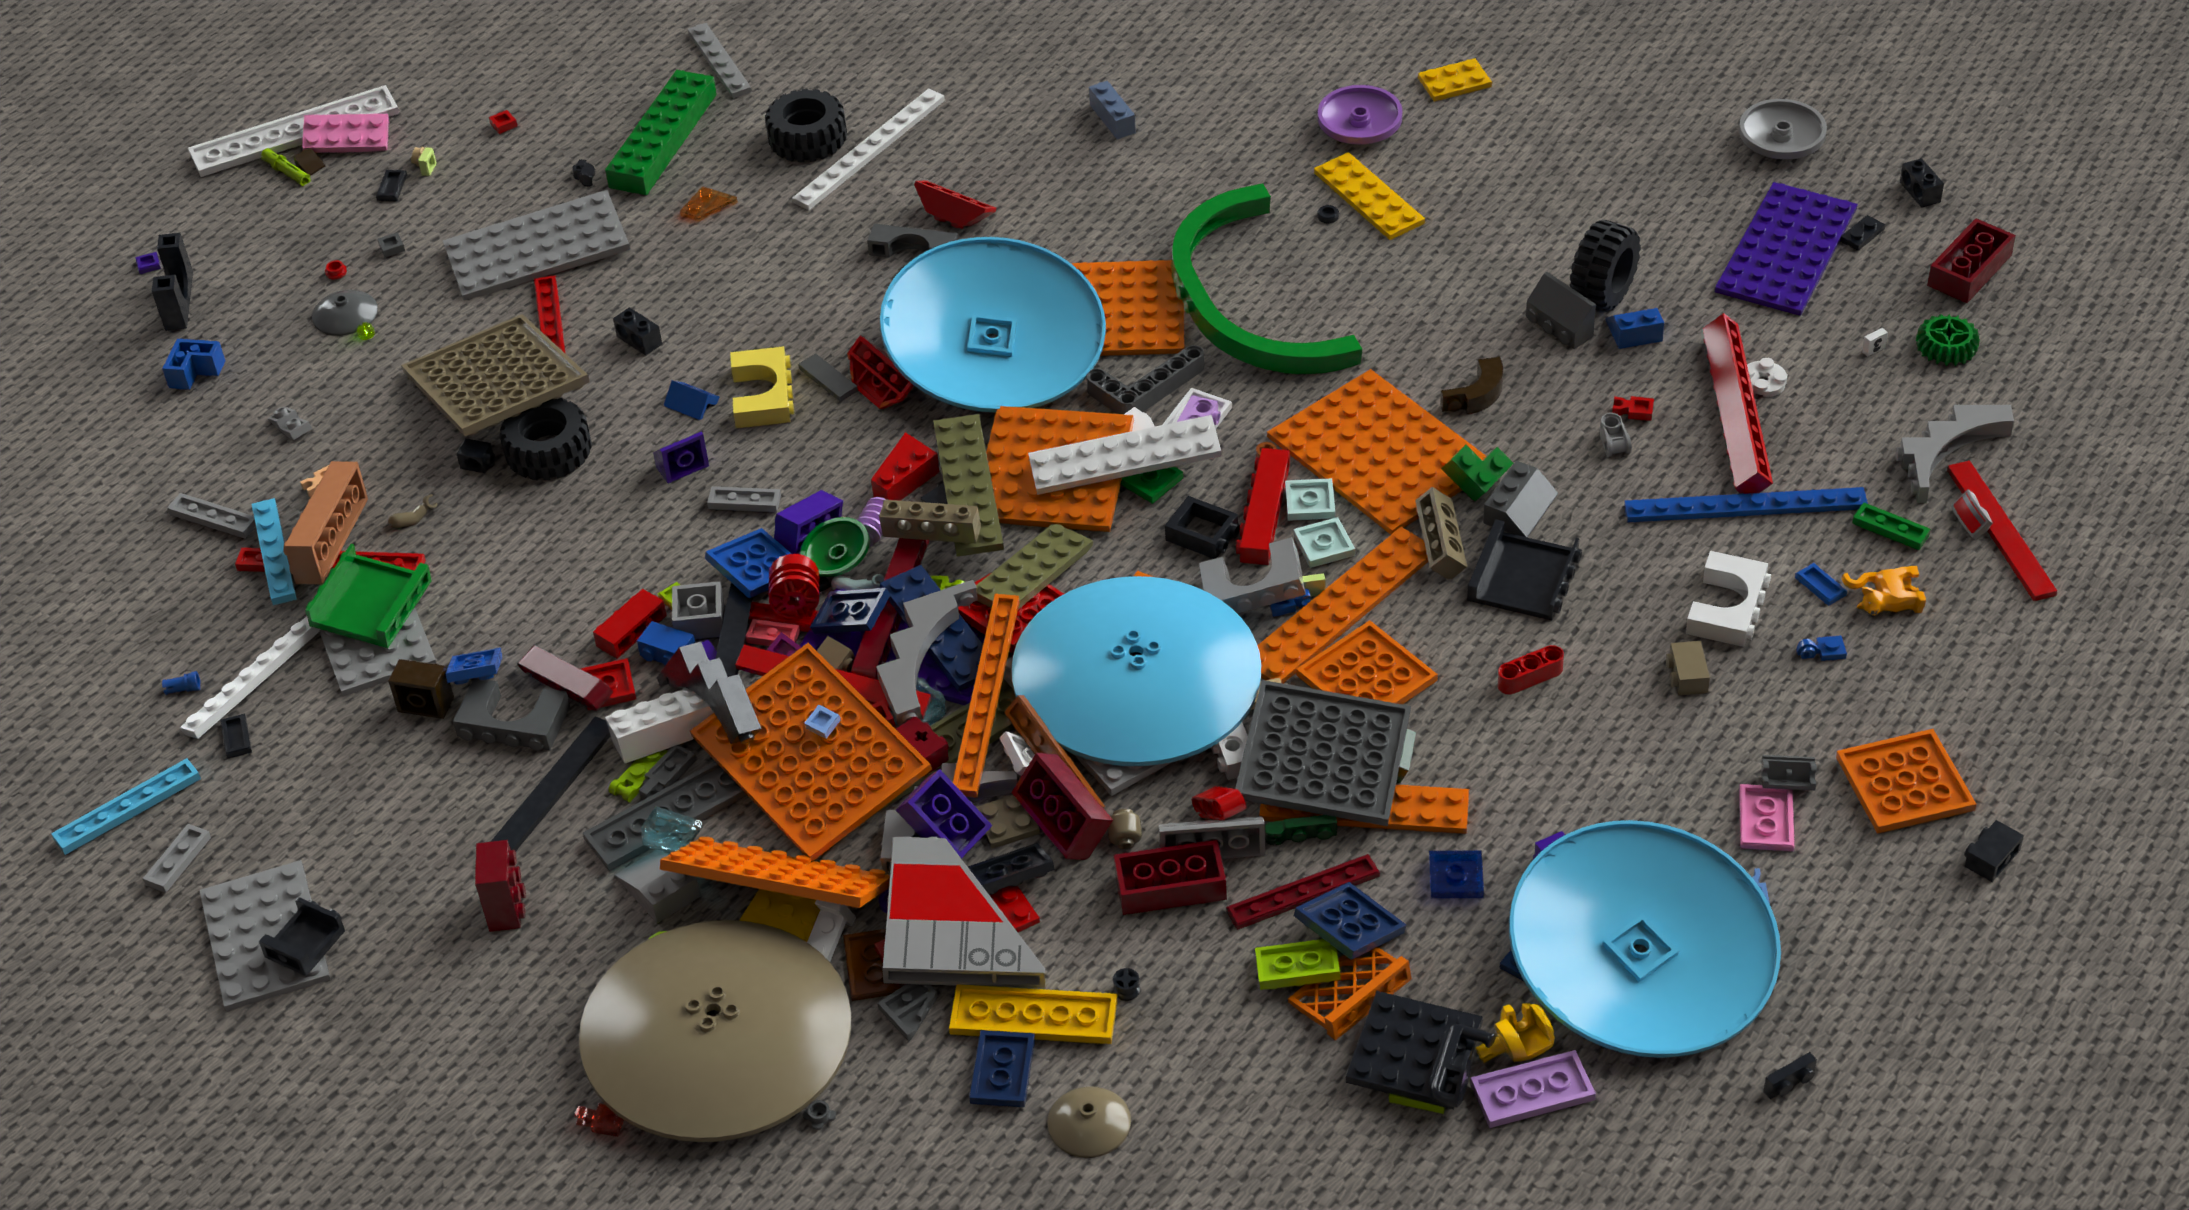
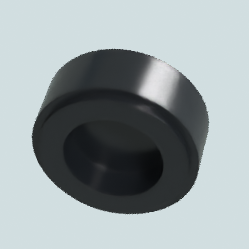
[1317,205,1339,224]

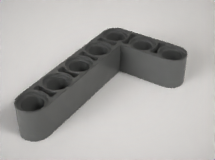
[1086,345,1204,414]

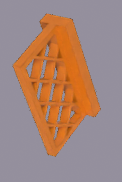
[1288,947,1412,1041]

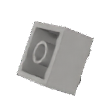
[672,582,724,639]

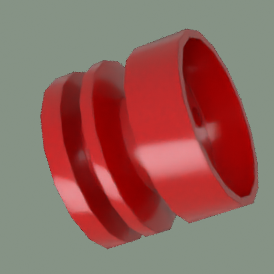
[769,554,819,619]

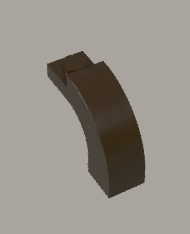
[1440,356,1503,415]

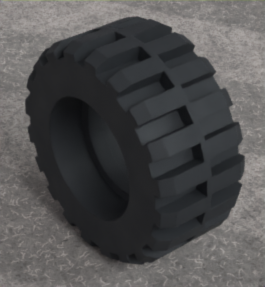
[765,89,847,162]
[1569,220,1641,310]
[500,398,592,481]

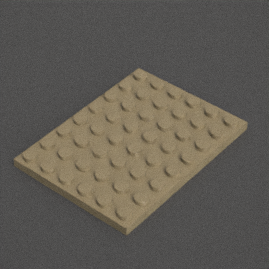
[401,314,590,436]

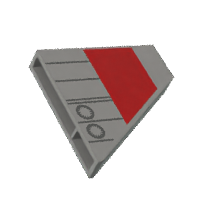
[883,836,1045,988]

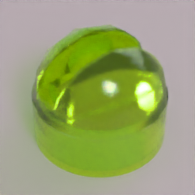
[357,322,375,340]

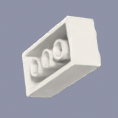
[605,687,714,763]

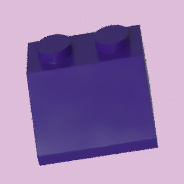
[653,432,709,484]

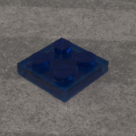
[1429,850,1484,899]

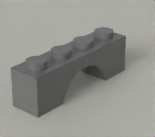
[867,224,958,258]

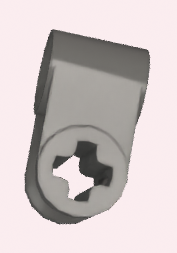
[1599,413,1632,457]

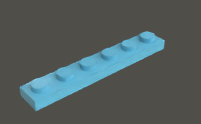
[251,498,297,605]
[51,758,201,855]

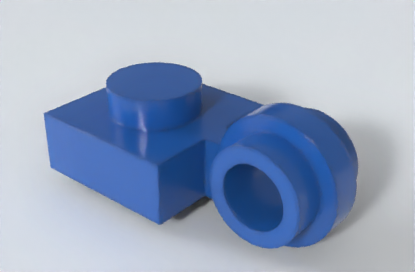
[1796,635,1847,661]

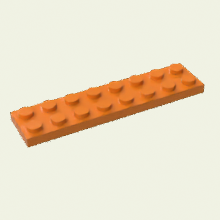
[1259,785,1469,834]

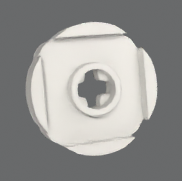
[1747,358,1787,397]

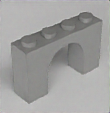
[1199,537,1306,613]

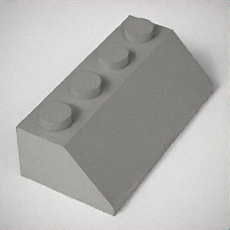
[1158,816,1265,859]

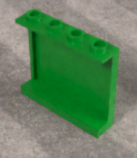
[305,544,432,648]

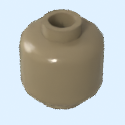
[1108,809,1142,849]

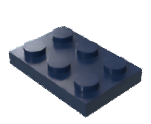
[810,588,891,634]
[969,1030,1035,1108]

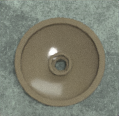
[1048,1086,1131,1158]

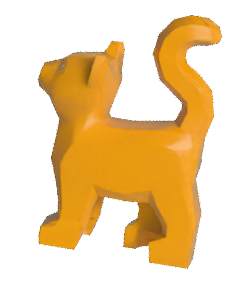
[1841,566,1926,616]

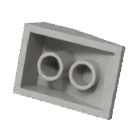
[615,849,701,923]

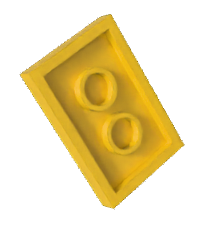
[1418,58,1492,102]

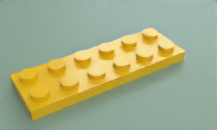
[1314,152,1425,240]
[949,984,1117,1044]

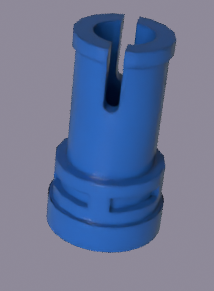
[162,671,201,695]

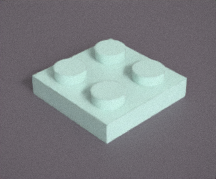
[1285,478,1335,521]
[1293,517,1355,568]

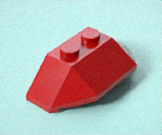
[914,180,997,229]
[847,335,914,409]

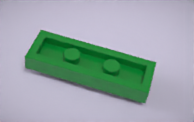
[1852,503,1931,550]

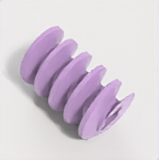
[857,497,886,547]

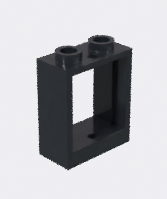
[1165,496,1240,559]

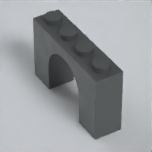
[453,678,570,751]

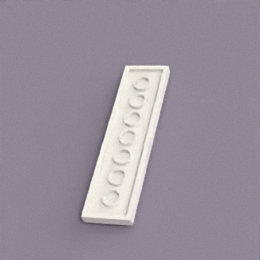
[1028,415,1222,495]

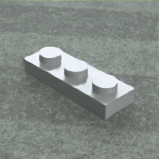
[707,486,781,512]
[143,824,211,893]

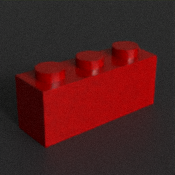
[593,589,667,659]

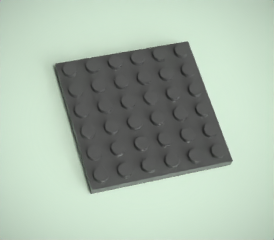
[1235,680,1411,826]

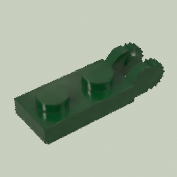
[1265,815,1337,845]

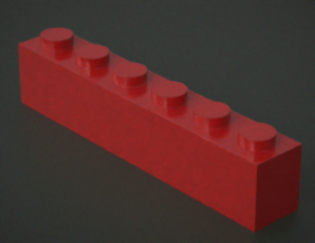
[1236,448,1290,565]

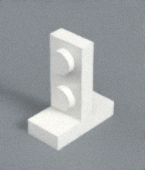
[807,900,856,962]

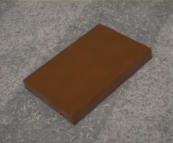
[843,929,904,1001]

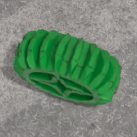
[1916,314,1980,367]

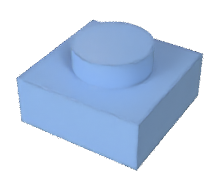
[804,705,841,739]

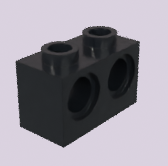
[1900,158,1944,208]
[613,307,662,356]

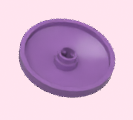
[1318,85,1402,144]

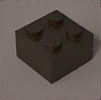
[388,659,454,719]

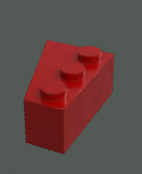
[871,432,940,501]

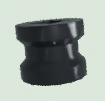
[1113,968,1140,1001]

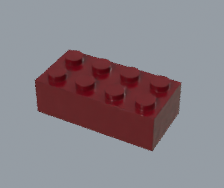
[1927,218,2016,303]
[1011,753,1113,860]
[1114,840,1227,915]

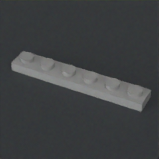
[688,23,752,98]

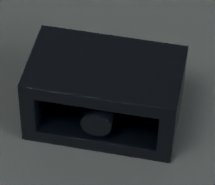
[1964,820,2024,882]

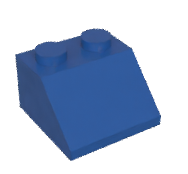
[1605,308,1664,349]

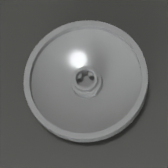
[1739,99,1827,159]

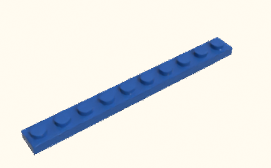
[1624,487,1868,523]

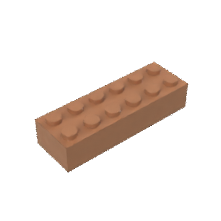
[284,461,368,584]

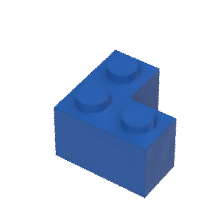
[162,339,226,390]

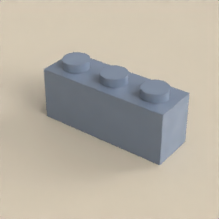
[1089,81,1136,139]

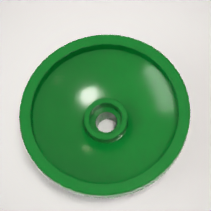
[801,517,870,577]

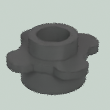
[803,1100,836,1130]

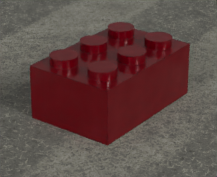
[475,840,526,932]

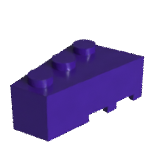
[774,490,843,554]

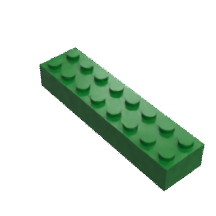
[605,70,717,196]

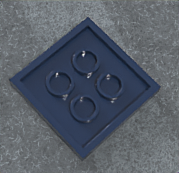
[1294,882,1407,960]

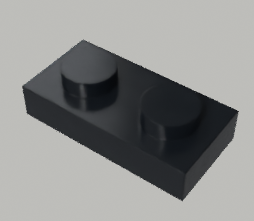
[1840,215,1885,251]
[1763,1052,1817,1100]

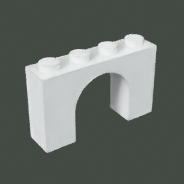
[1686,551,1771,647]

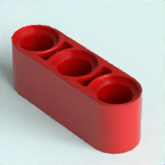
[1497,645,1564,695]
[1192,786,1246,821]

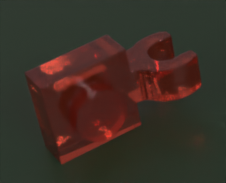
[574,1103,624,1137]

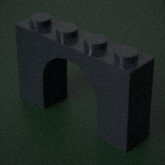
[152,233,193,331]

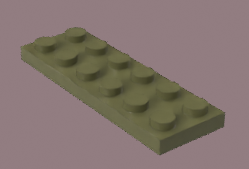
[976,524,1093,609]

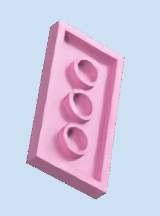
[302,114,389,153]

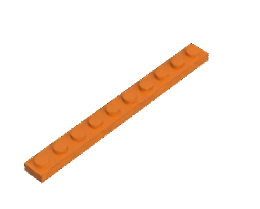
[953,594,1019,798]

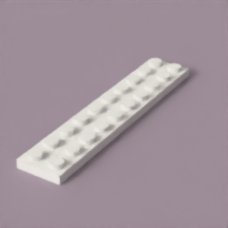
[188,85,399,177]

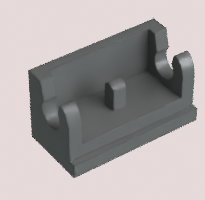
[1761,755,1817,791]

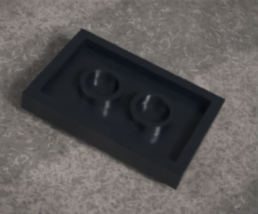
[968,843,1055,895]

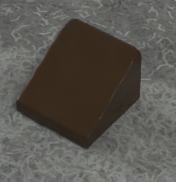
[294,148,325,176]

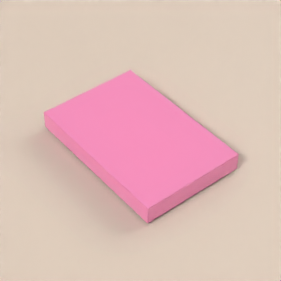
[1739,784,1794,852]

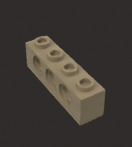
[1415,487,1467,579]
[879,500,981,544]

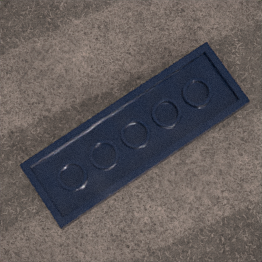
[879,565,983,692]

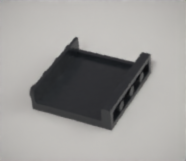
[1467,519,1582,621]

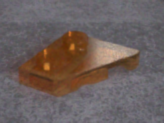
[680,186,738,222]

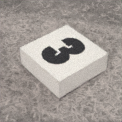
[1862,328,1888,357]

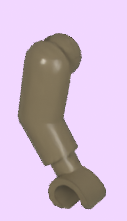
[388,494,438,528]

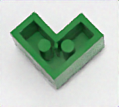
[1441,445,1514,501]

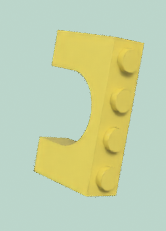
[730,346,794,428]

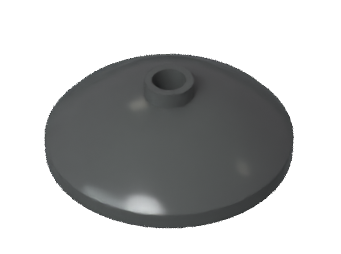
[312,290,378,335]

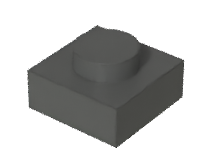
[377,232,405,257]

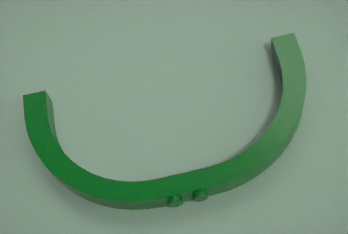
[1171,183,1363,374]

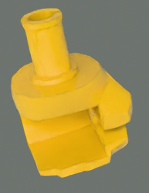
[1475,1003,1554,1063]

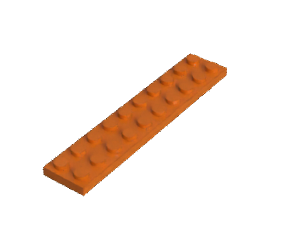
[1257,527,1428,684]

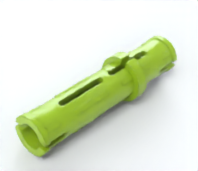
[261,148,311,186]

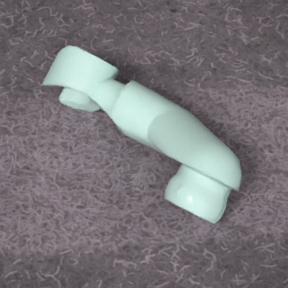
[831,574,884,591]

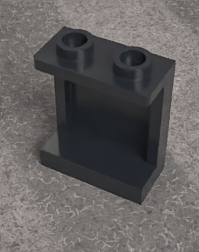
[259,897,345,976]

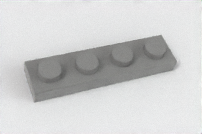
[167,493,256,539]

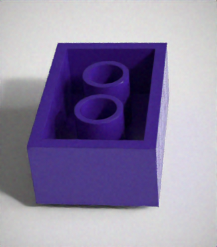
[896,769,993,859]

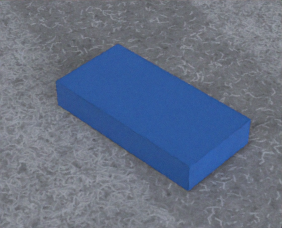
[1795,563,1848,606]

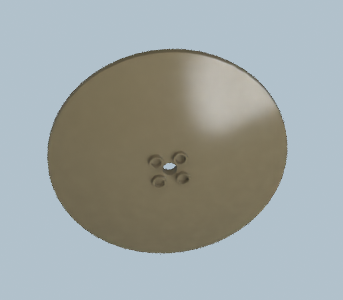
[579,920,852,1142]

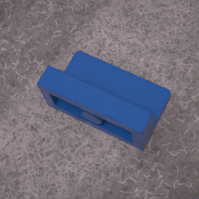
[664,380,720,420]

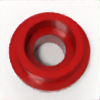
[325,260,347,280]

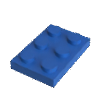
[446,648,502,685]

